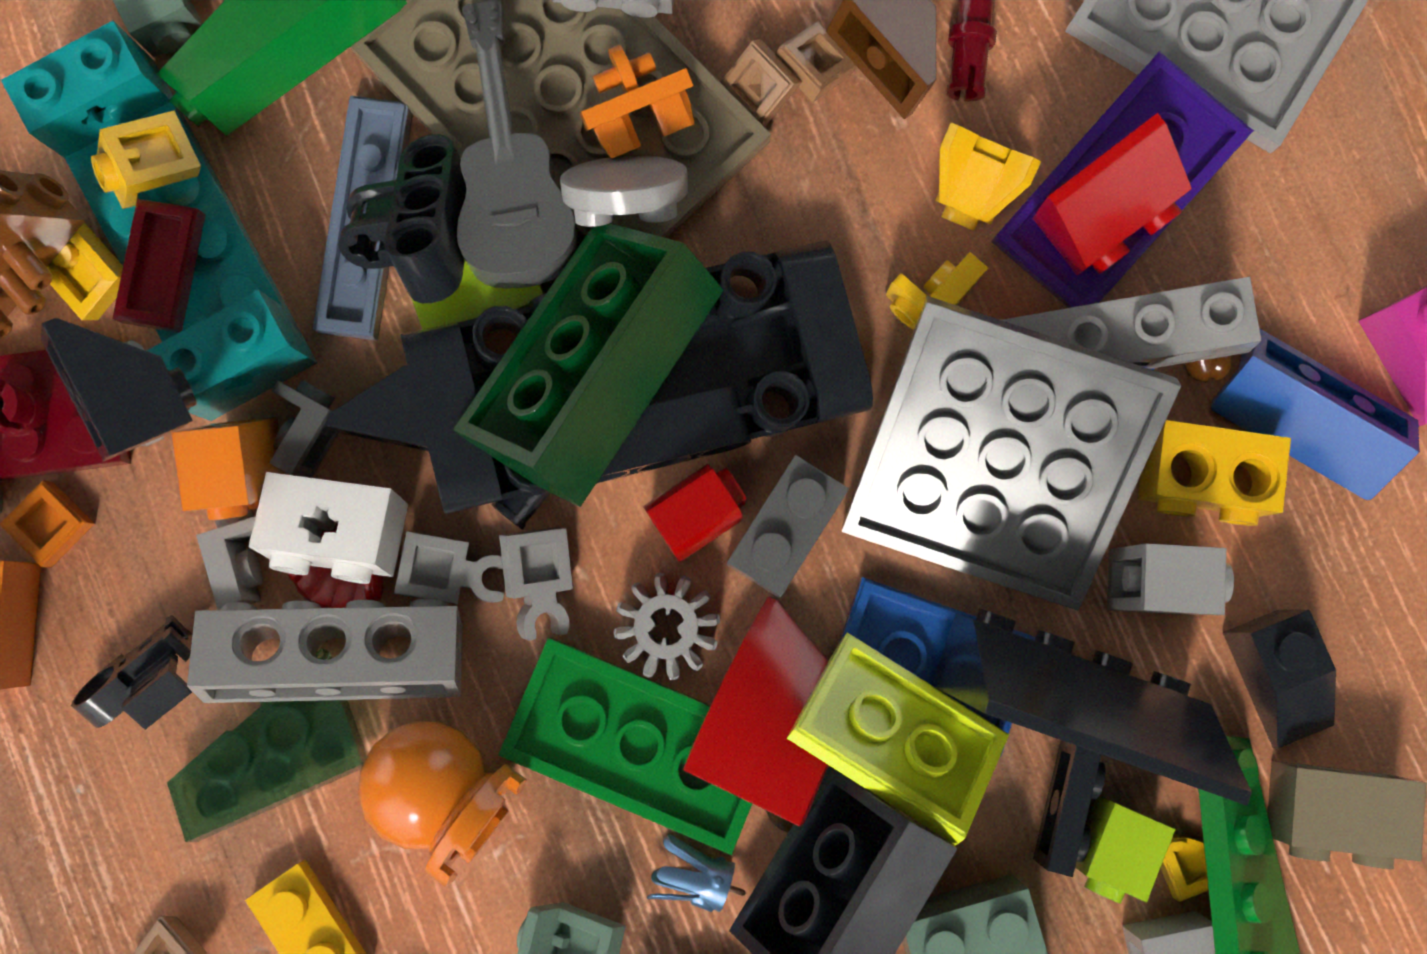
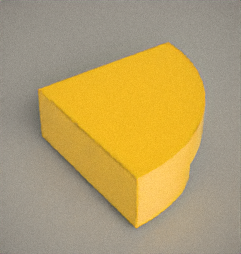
[1161,834,1209,902]

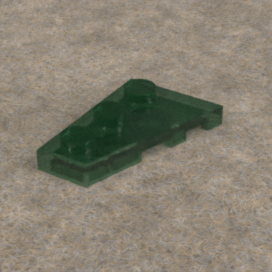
[167,648,367,842]

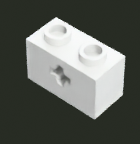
[248,472,408,584]

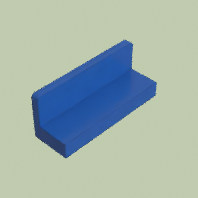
[1211,328,1420,500]

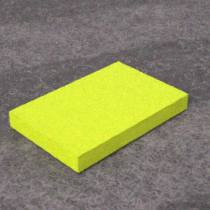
[787,632,1010,846]

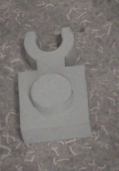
[499,527,573,641]
[394,531,504,605]

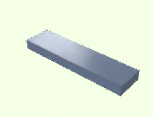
[313,96,413,341]

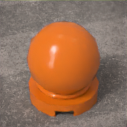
[357,720,527,887]

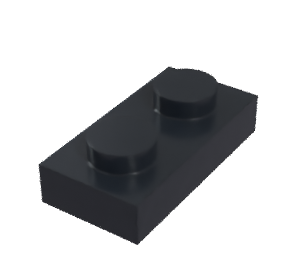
[1033,740,1106,877]

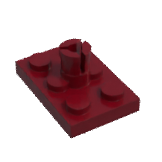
[0,350,131,481]

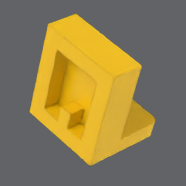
[91,111,201,209]
[886,252,988,330]

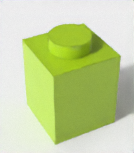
[1075,796,1176,904]

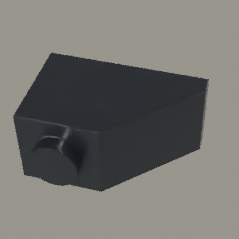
[326,365,429,452]
[1223,610,1336,749]

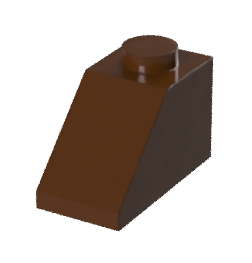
[826,0,937,120]

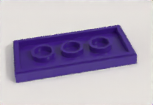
[991,51,1254,308]

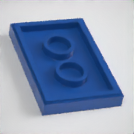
[839,577,1035,757]

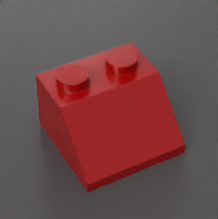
[1033,113,1192,276]

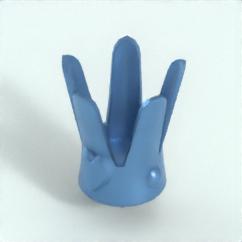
[647,834,746,912]

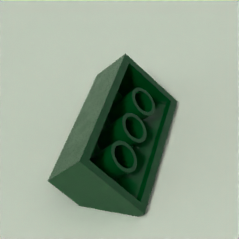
[453,223,724,507]

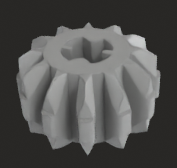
[614,573,720,680]

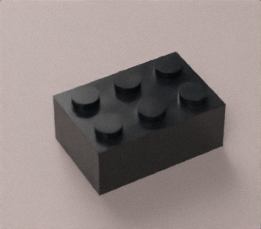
[729,766,958,954]

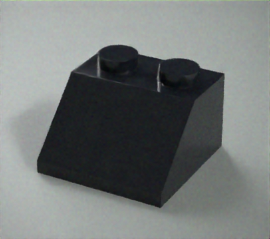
[41,318,197,462]

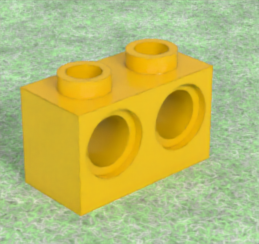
[1137,420,1291,526]

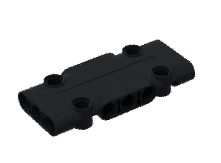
[400,240,873,514]

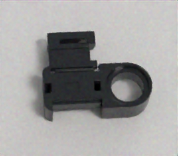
[71,615,193,730]

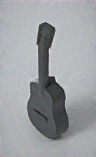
[457,0,580,289]

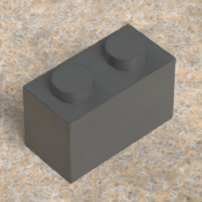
[726,455,849,598]

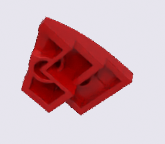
[683,596,828,826]

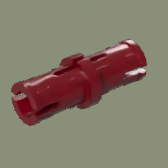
[946,0,997,102]

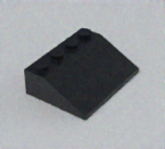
[931,608,1252,806]

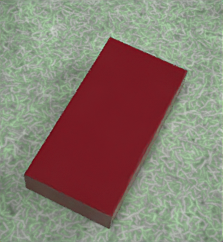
[112,199,206,333]

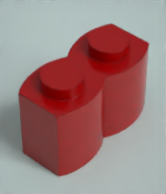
[643,464,747,562]

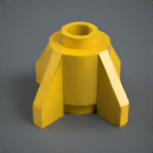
[935,123,1041,231]

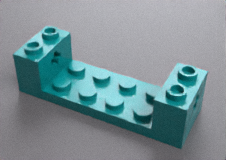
[1,20,318,421]

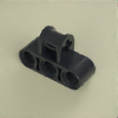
[338,134,466,304]

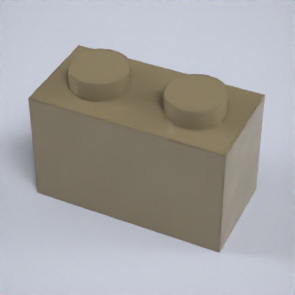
[1267,761,1427,869]

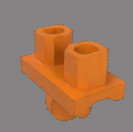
[579,44,694,159]

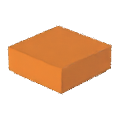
[0,480,95,568]

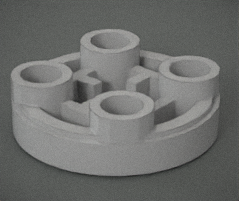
[560,156,688,227]

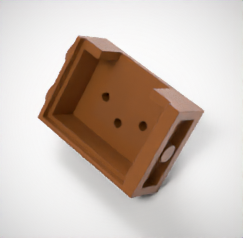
[0,170,85,339]

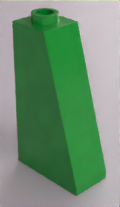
[157,0,407,136]

